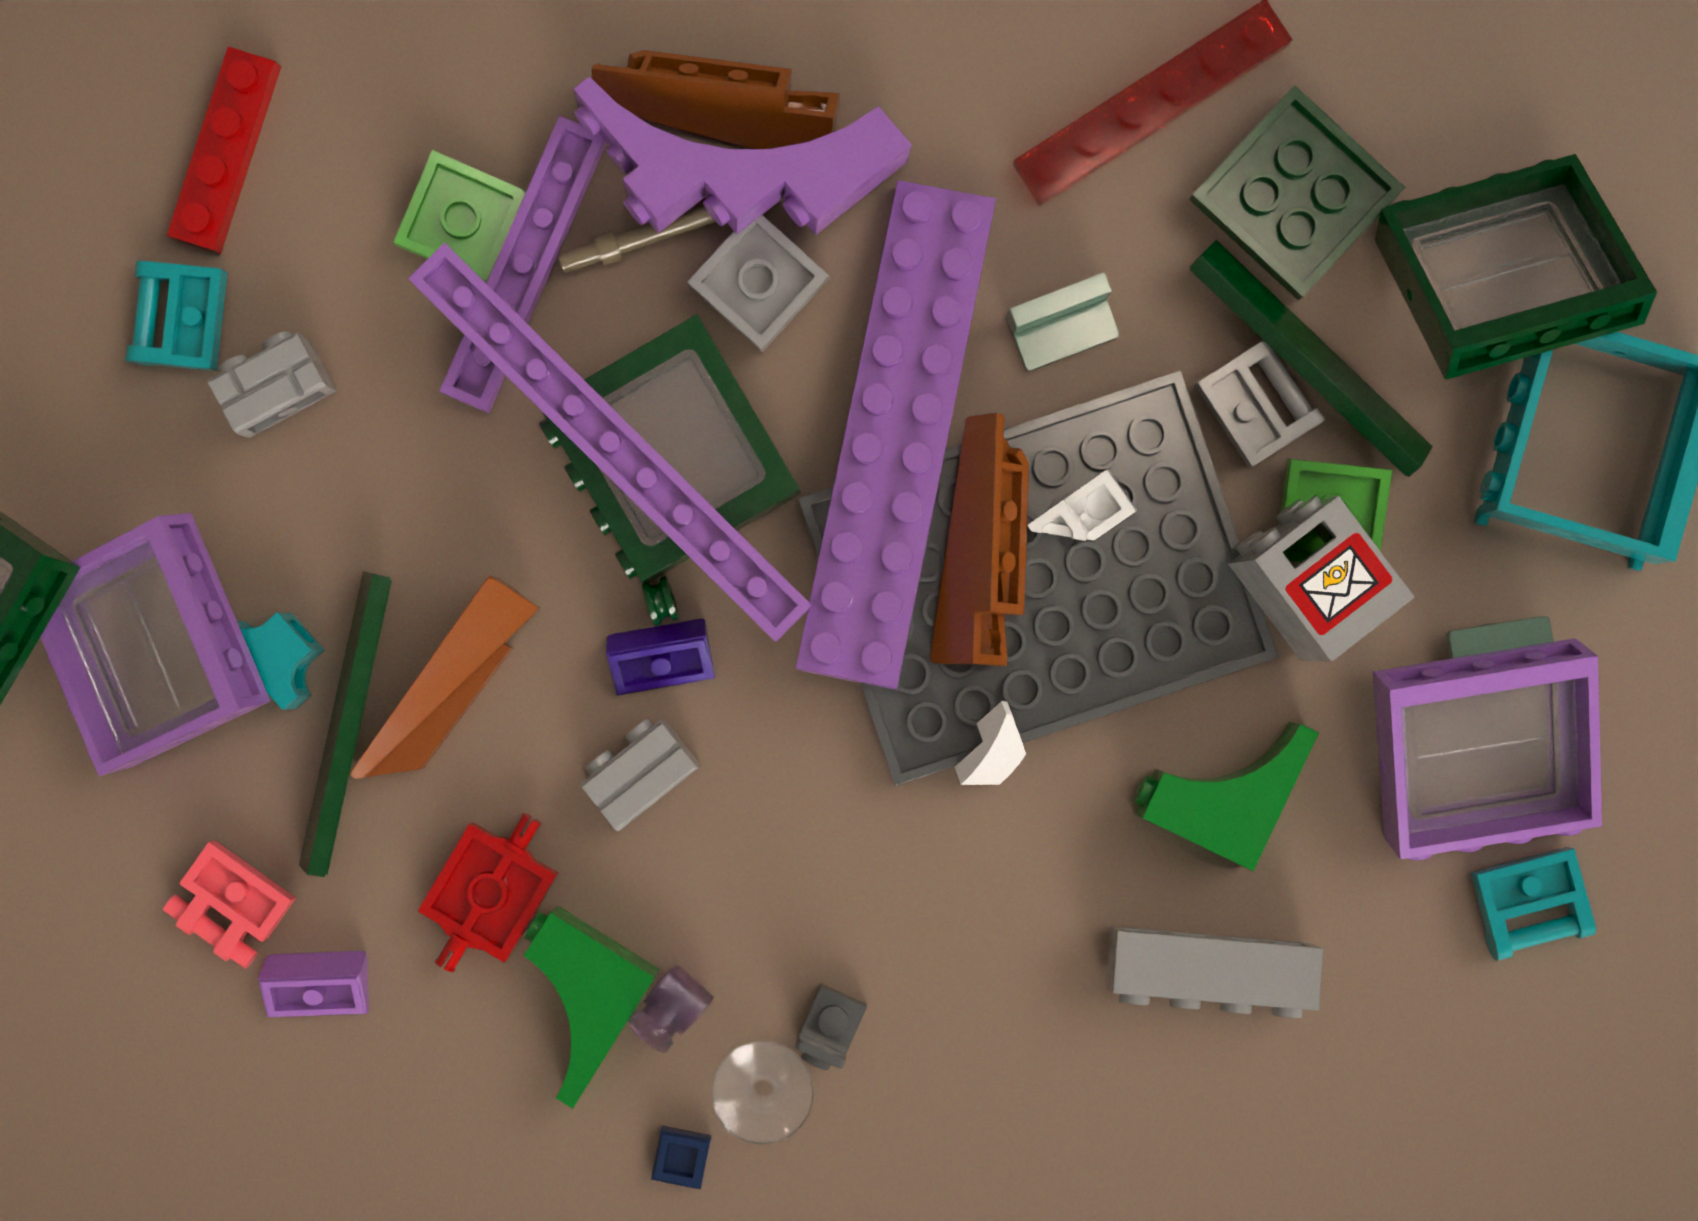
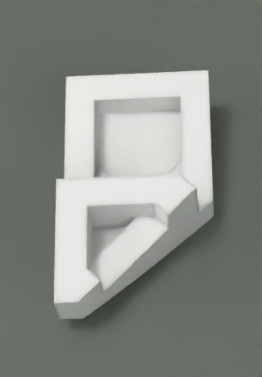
[1027,469,1137,541]
[955,701,1026,785]

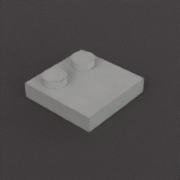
[687,215,829,353]

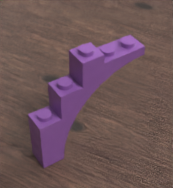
[573,77,912,235]

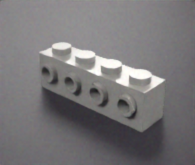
[1106,926,1323,1018]

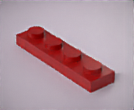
[166,46,281,255]

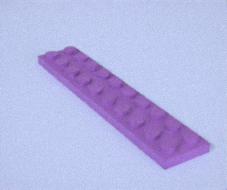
[796,180,996,690]

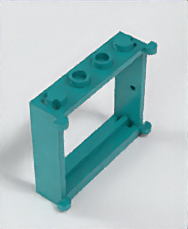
[1474,332,1698,571]

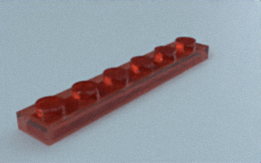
[1013,0,1293,206]

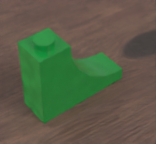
[1133,722,1319,871]
[523,906,660,1109]

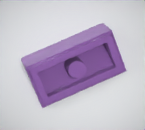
[258,951,369,1017]

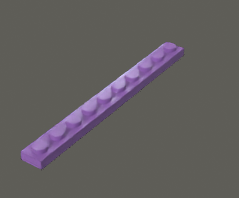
[408,242,812,642]

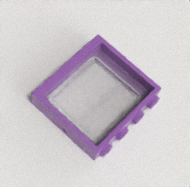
[41,513,270,776]
[1373,638,1602,860]

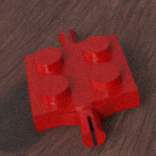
[418,813,559,972]

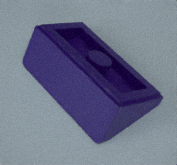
[606,619,715,695]

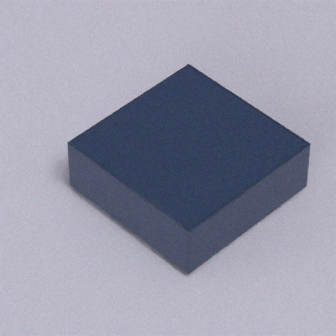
[651,1125,712,1189]

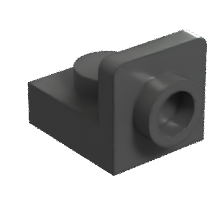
[795,983,867,1070]

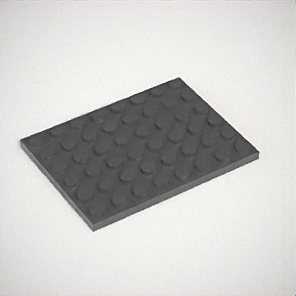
[799,370,1278,786]

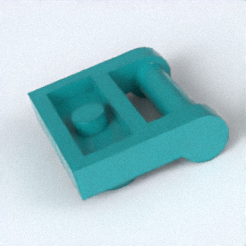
[125,261,228,371]
[1470,847,1596,961]

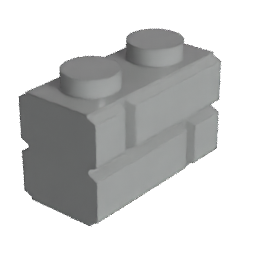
[208,331,337,438]
[580,718,701,832]

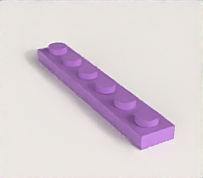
[439,115,607,413]

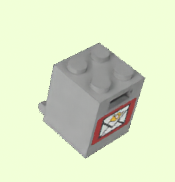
[1228,495,1415,662]

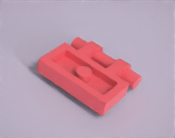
[163,840,296,969]

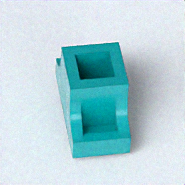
[237,612,325,710]

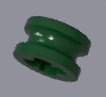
[642,576,680,626]

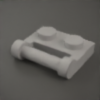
[1194,340,1325,469]

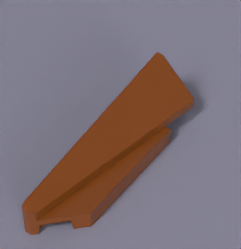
[591,50,840,149]
[930,413,1029,666]
[349,576,540,779]

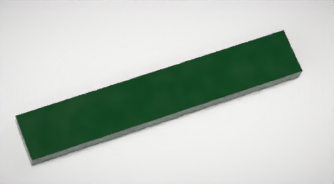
[1189,240,1433,477]
[299,571,392,877]

